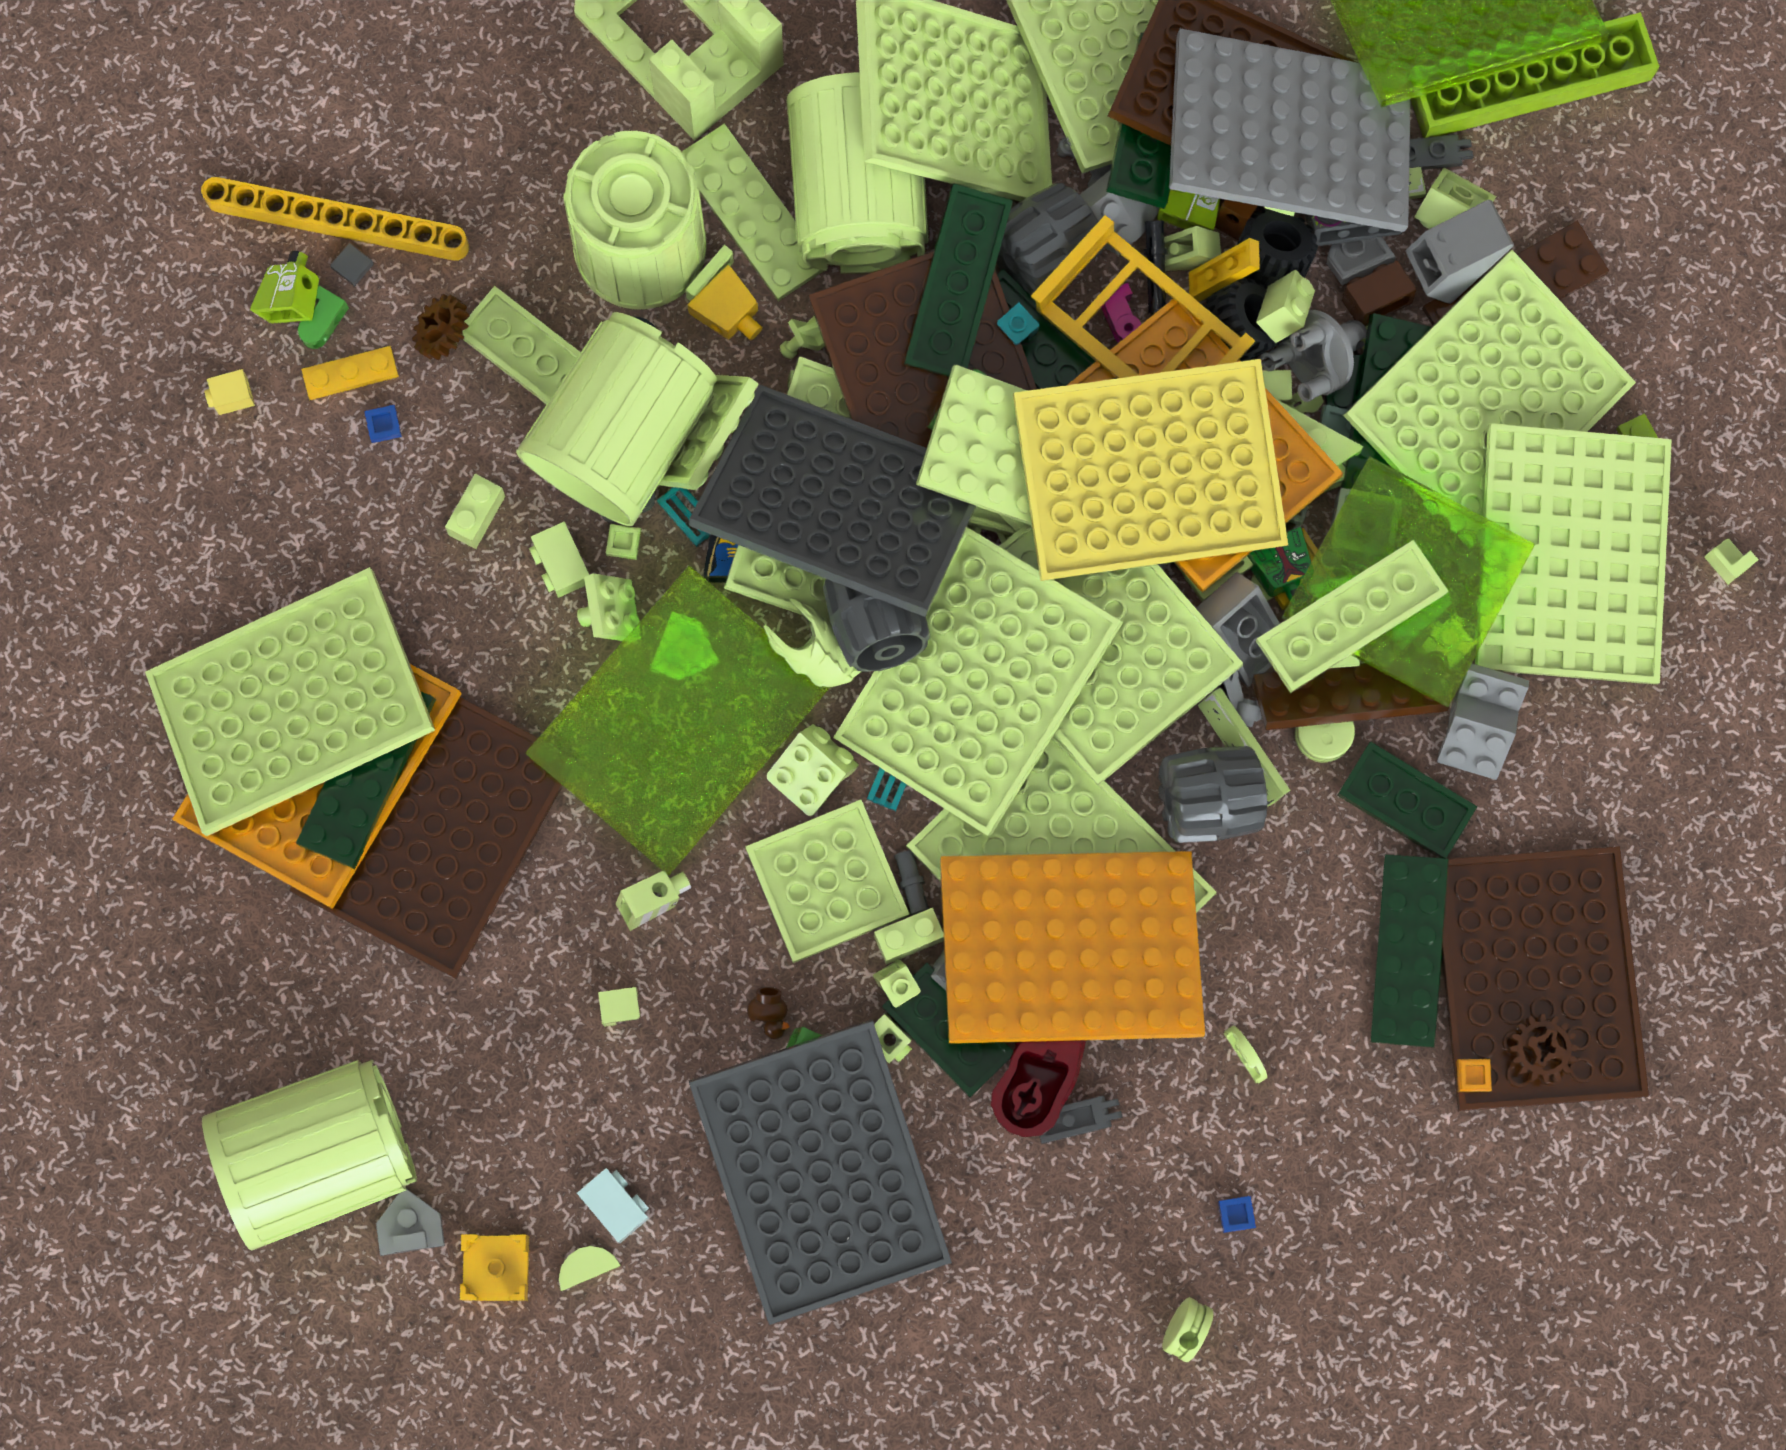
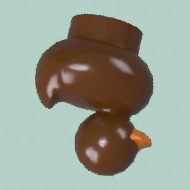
[747,987,790,1039]

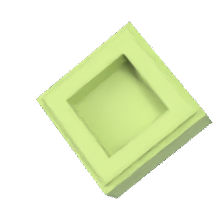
[606,524,641,560]

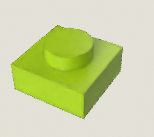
[1616,413,1658,438]

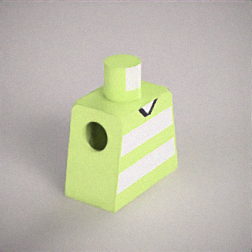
[616,871,691,931]

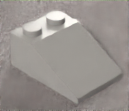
[1080,171,1160,255]
[1196,572,1280,687]

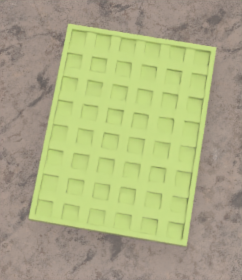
[1475,423,1672,684]

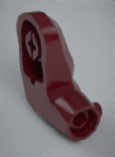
[991,1040,1086,1137]

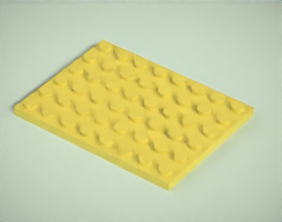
[1013,359,1288,581]

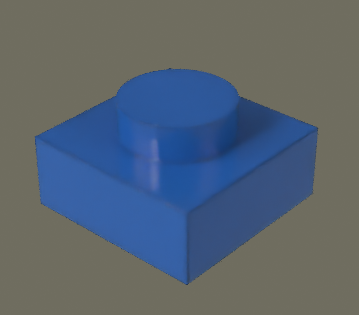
[364,405,402,443]
[1218,1196,1256,1233]

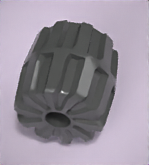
[996,183,1104,296]
[823,579,930,672]
[1158,746,1267,843]

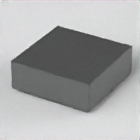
[330,243,374,287]

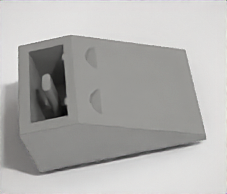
[1405,199,1514,304]

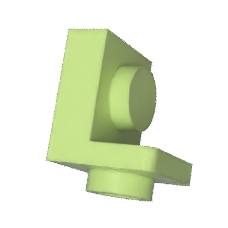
[873,959,921,1007]

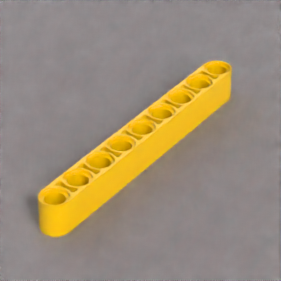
[201,177,469,260]

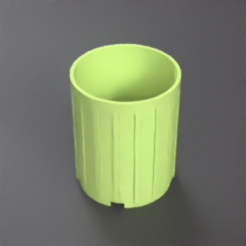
[786,72,928,273]
[564,131,707,309]
[516,312,717,526]
[202,1060,417,1251]

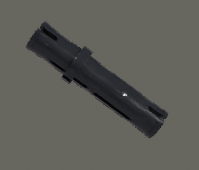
[1143,220,1168,314]

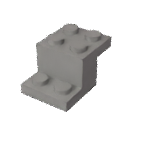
[1437,663,1529,780]

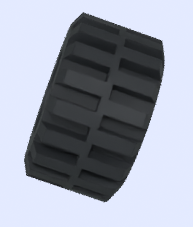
[1237,209,1318,289]
[1204,278,1279,361]

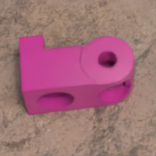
[1101,283,1141,343]

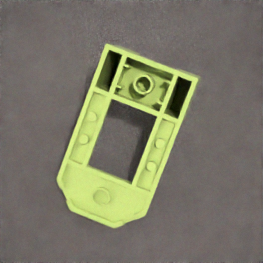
[574,0,784,141]

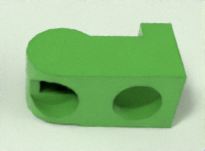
[298,286,349,349]

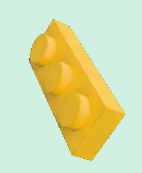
[1189,238,1260,302]
[301,346,399,400]

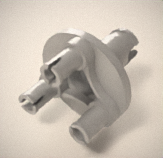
[1260,310,1367,402]

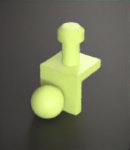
[780,316,825,359]

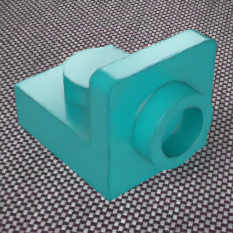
[997,302,1040,345]

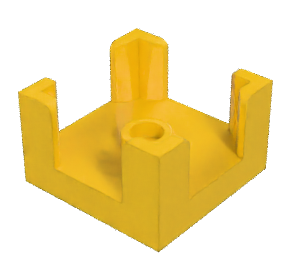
[460,1234,529,1301]

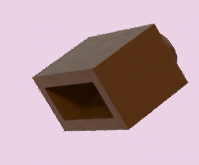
[1342,261,1417,327]

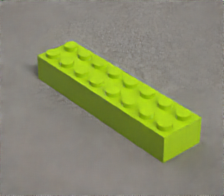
[1409,12,1659,138]

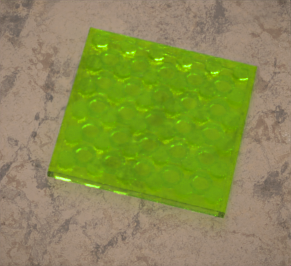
[1281,456,1535,707]

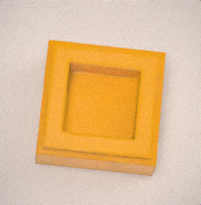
[1457,1059,1492,1092]

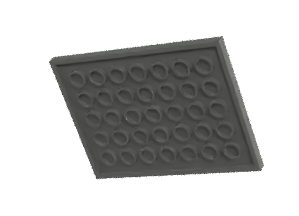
[689,384,976,617]
[689,1019,952,1325]

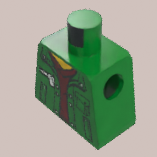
[1247,527,1314,606]

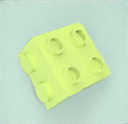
[767,724,859,816]

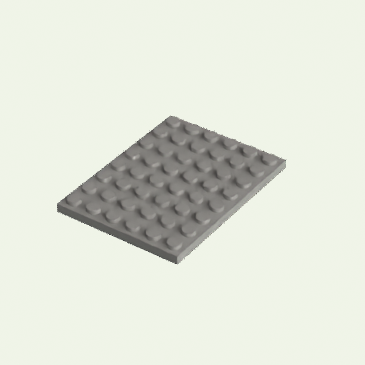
[1169,28,1411,232]

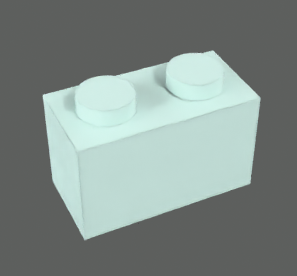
[577,1168,649,1244]

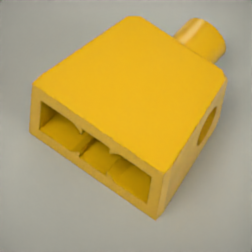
[687,265,763,341]

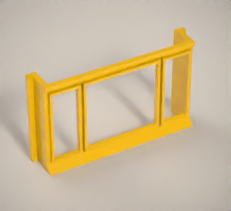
[1031,215,1255,378]

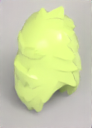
[764,598,861,687]

